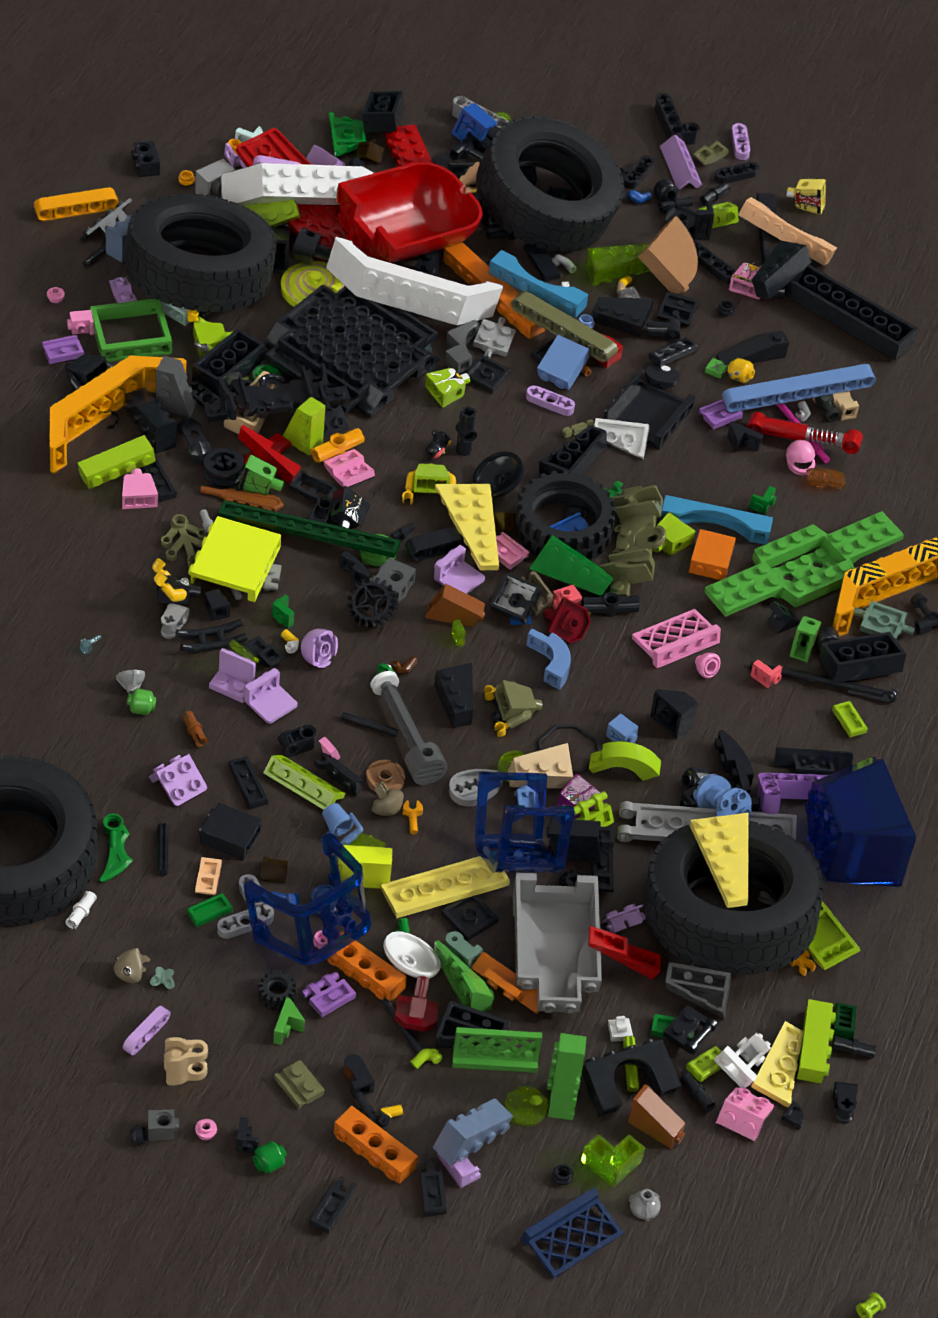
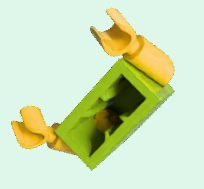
[402,463,456,505]

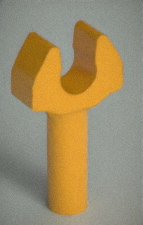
[403,800,423,834]

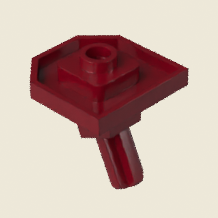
[543,597,591,643]
[394,976,439,1032]

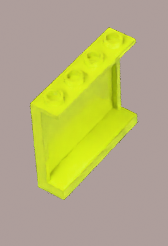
[188,516,281,602]

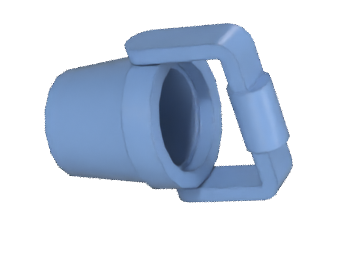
[322,803,363,849]

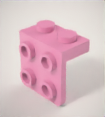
[716,1088,774,1141]

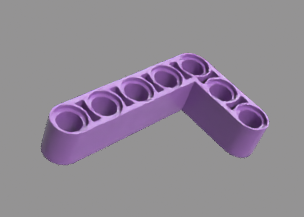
[756,773,853,814]

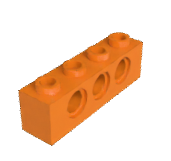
[326,931,407,1001]
[334,1106,418,1184]

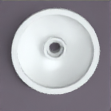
[383,932,441,978]

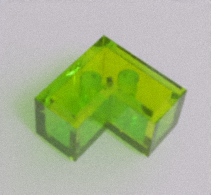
[581,1134,645,1188]

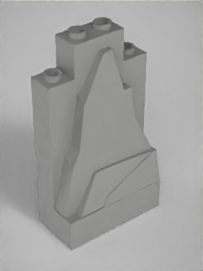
[512,873,602,1014]

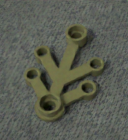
[161,514,208,568]

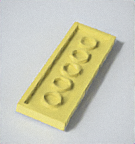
[381,852,510,918]

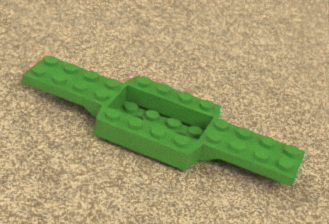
[704,511,904,617]

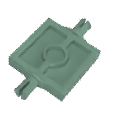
[853,601,915,640]

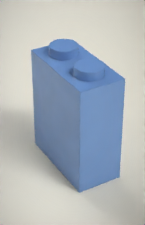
[537,335,590,390]

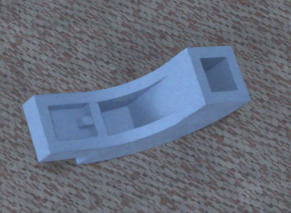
[526,629,571,690]

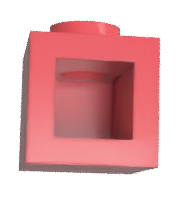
[552,585,582,610]

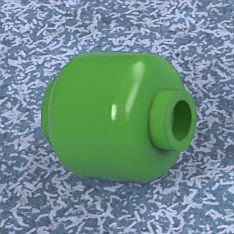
[126,688,156,716]

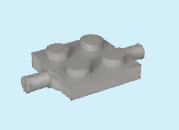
[473,317,516,359]

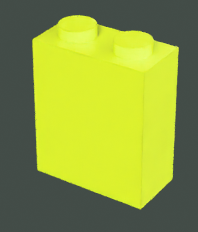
[337,845,392,889]

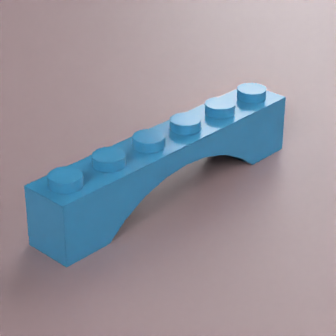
[489,250,588,318]
[660,495,773,545]

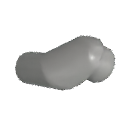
[552,254,576,273]
[795,401,811,422]

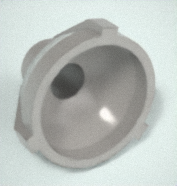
[116,669,145,694]
[629,1189,661,1221]

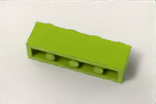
[78,435,156,489]
[797,999,836,1084]

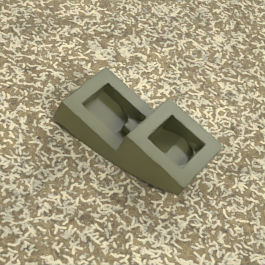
[693,141,729,165]

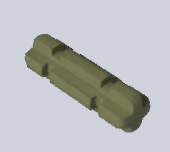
[562,419,595,438]

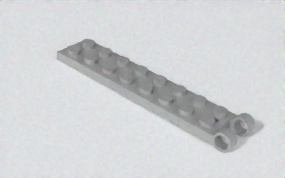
[617,801,797,842]

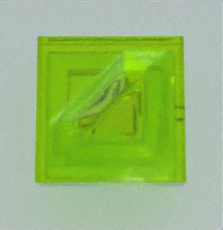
[452,619,466,647]

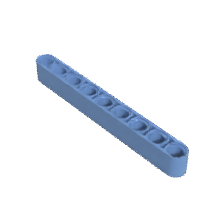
[722,364,876,412]

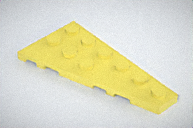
[435,484,499,570]

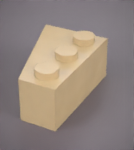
[508,743,573,789]

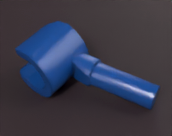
[271,891,299,905]

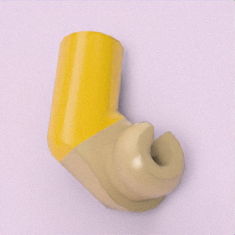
[616,276,632,297]

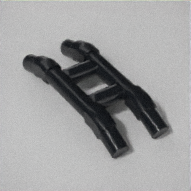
[175,619,248,653]

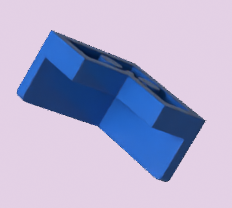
[452,103,497,142]

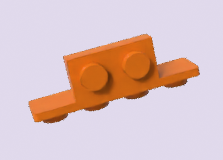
[472,952,540,1014]

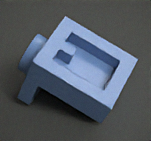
[514,785,539,814]

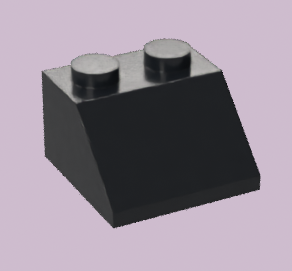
[650,689,698,739]

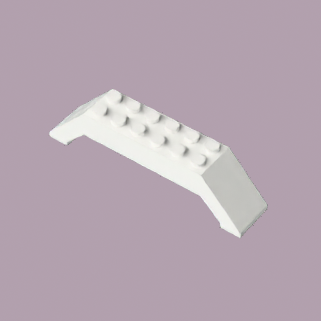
[221,163,373,206]
[326,237,503,325]

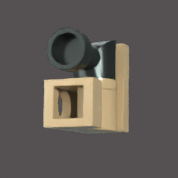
[812,391,859,422]

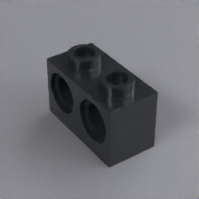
[131,141,160,177]

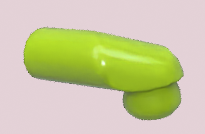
[410,1049,442,1069]

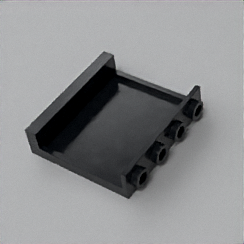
[604,371,696,450]

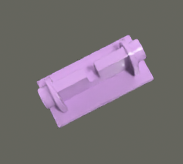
[601,904,645,933]

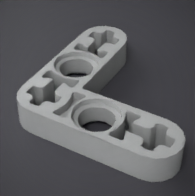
[217,874,274,939]

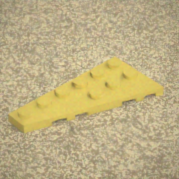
[690,813,748,908]

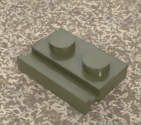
[274,1060,325,1109]

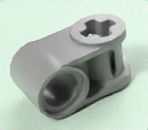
[161,603,189,639]

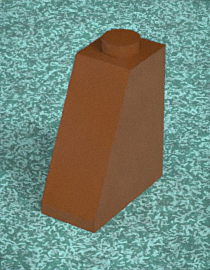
[425,584,485,627]
[628,1085,685,1149]

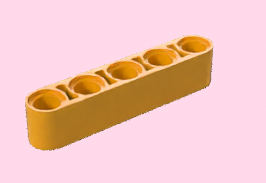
[34,188,119,221]

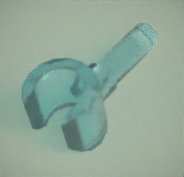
[79,634,101,654]

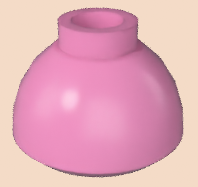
[695,653,721,679]

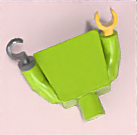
[187,309,234,358]

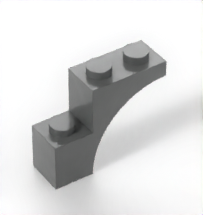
[444,319,479,375]

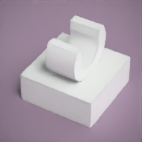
[608,1016,633,1042]

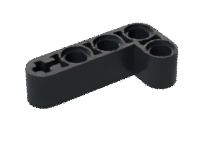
[655,93,700,145]

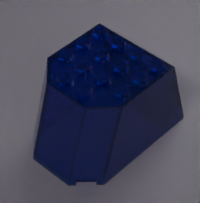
[805,757,917,887]

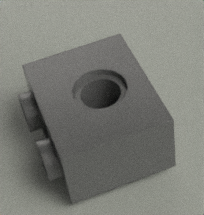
[371,558,416,606]

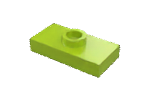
[832,701,868,738]
[685,1046,722,1082]

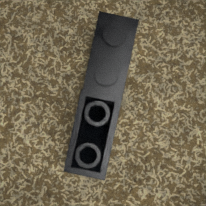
[714,730,754,796]

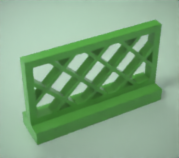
[452,1027,542,1073]

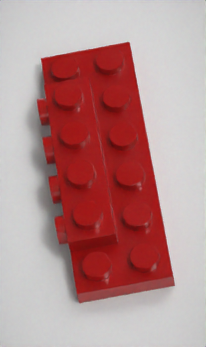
[384,124,433,167]

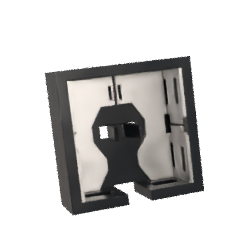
[490,573,542,624]

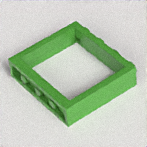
[90,299,172,362]

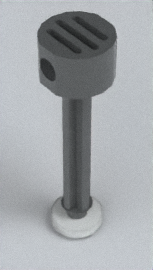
[370,671,448,785]

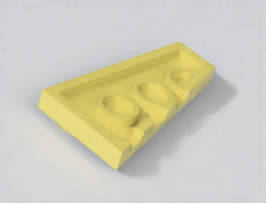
[751,1021,804,1108]

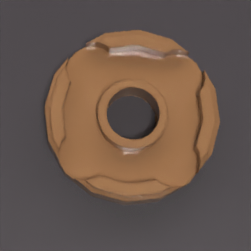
[365,760,405,792]

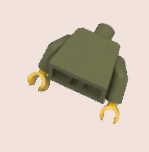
[484,680,543,737]

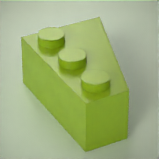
[283,397,325,455]

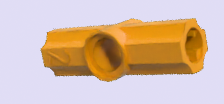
[311,428,365,463]

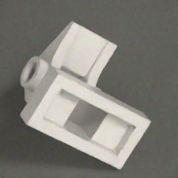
[713,1033,771,1088]

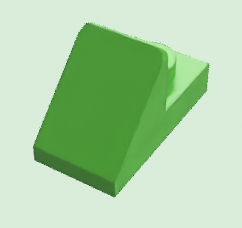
[273,997,305,1045]

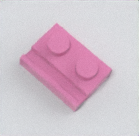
[496,532,529,570]

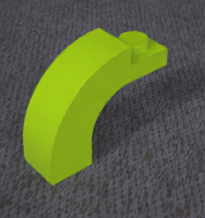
[589,741,661,781]

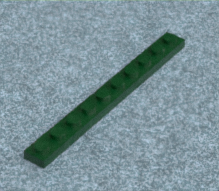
[218,500,400,558]

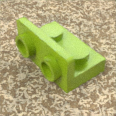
[699,202,739,228]

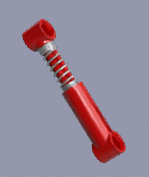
[747,412,863,454]

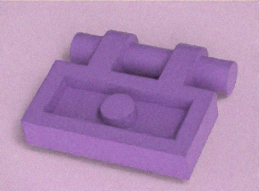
[301,972,356,1018]

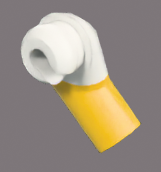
[281,629,299,653]

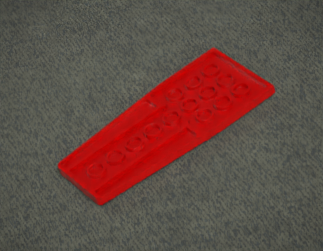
[236,128,347,262]

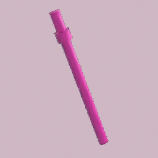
[776,403,830,463]

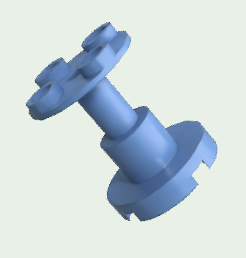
[693,774,752,818]

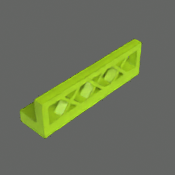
[264,755,346,810]

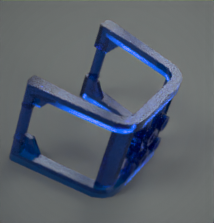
[475,772,574,873]
[243,833,372,965]

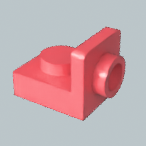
[750,660,782,688]

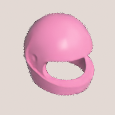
[786,440,815,475]

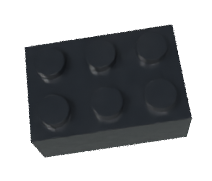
[362,91,405,133]

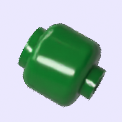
[253,1141,287,1174]

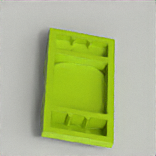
[808,901,860,970]

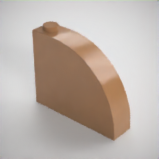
[638,216,698,294]

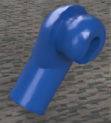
[626,190,652,204]

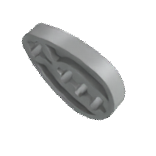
[449,769,504,807]

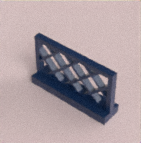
[521,1188,624,1279]

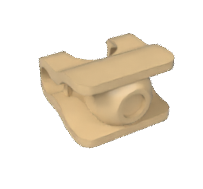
[164,1037,208,1085]

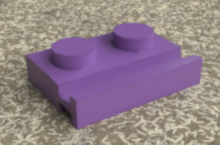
[42,335,84,364]
[699,399,743,429]

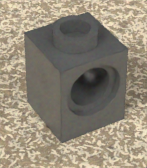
[148,1109,179,1141]

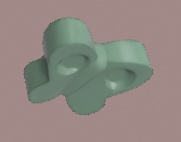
[150,967,175,989]

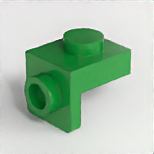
[749,486,777,515]
[272,594,294,628]

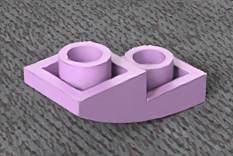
[109,277,137,303]

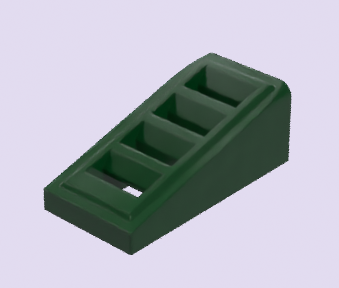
[832,1002,857,1040]

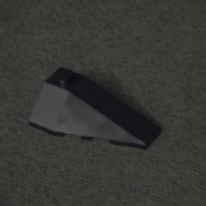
[716,331,789,366]

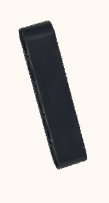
[405,526,469,562]

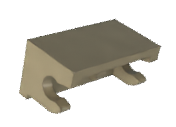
[521,571,554,616]

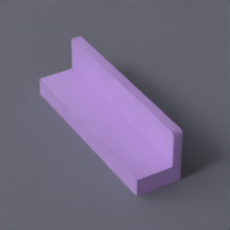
[660,134,702,190]

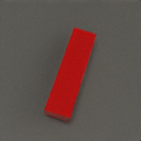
[238,425,301,486]
[588,926,661,980]

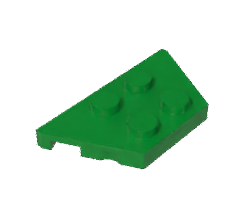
[329,112,366,157]

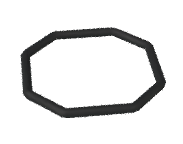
[537,724,600,774]

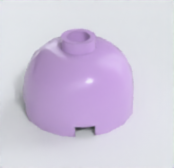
[301,628,338,668]

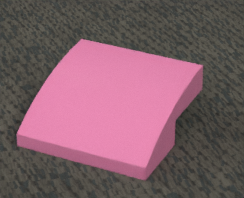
[323,449,375,487]

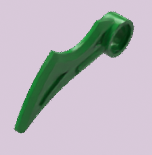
[100,813,133,883]

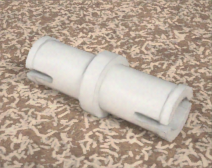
[65,891,97,929]

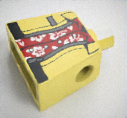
[787,179,825,215]

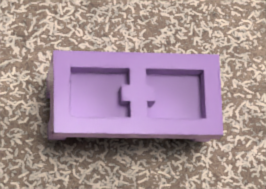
[437,1153,481,1188]

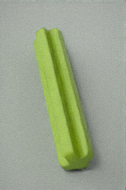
[623,1035,639,1092]

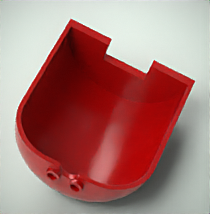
[336,162,482,263]

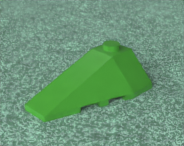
[434,940,494,1012]

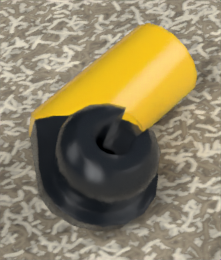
[376,1105,403,1127]

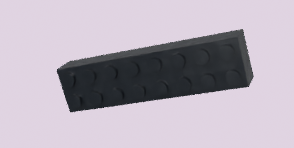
[784,265,918,360]

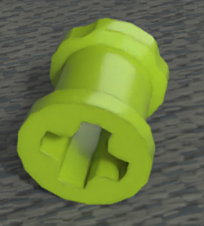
[856,1292,886,1318]

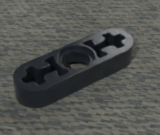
[714,162,759,184]

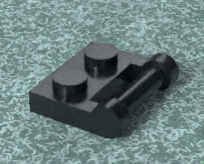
[663,1005,718,1054]

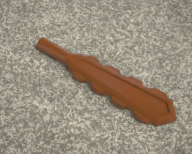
[200,486,284,512]

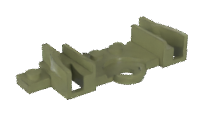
[599,485,666,596]

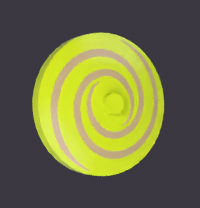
[281,261,345,307]

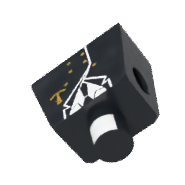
[330,485,371,529]

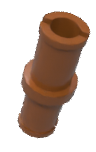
[182,711,208,747]

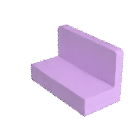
[306,144,346,166]

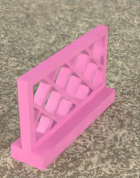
[632,609,721,668]

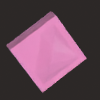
[319,737,340,760]

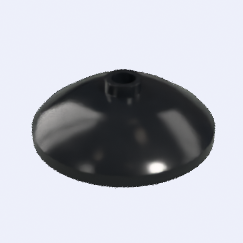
[473,451,524,498]

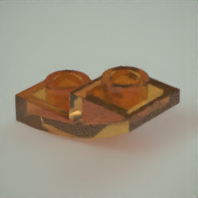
[806,468,846,490]

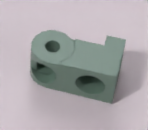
[445,931,483,969]

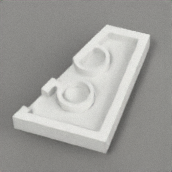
[594,418,649,460]

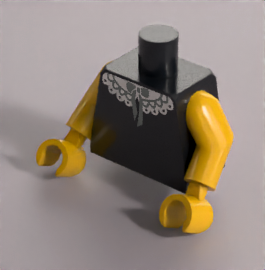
[152,558,201,604]

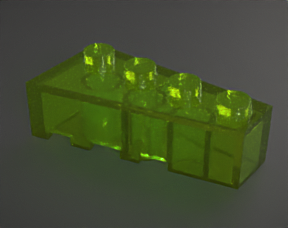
[585,243,650,286]

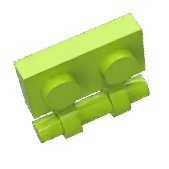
[571,791,614,827]

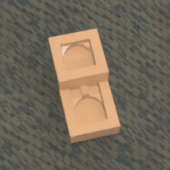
[195,857,222,896]

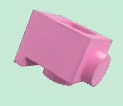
[67,310,94,335]

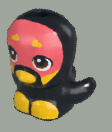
[426,430,452,459]

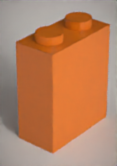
[689,529,736,580]

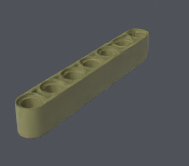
[511,291,618,362]

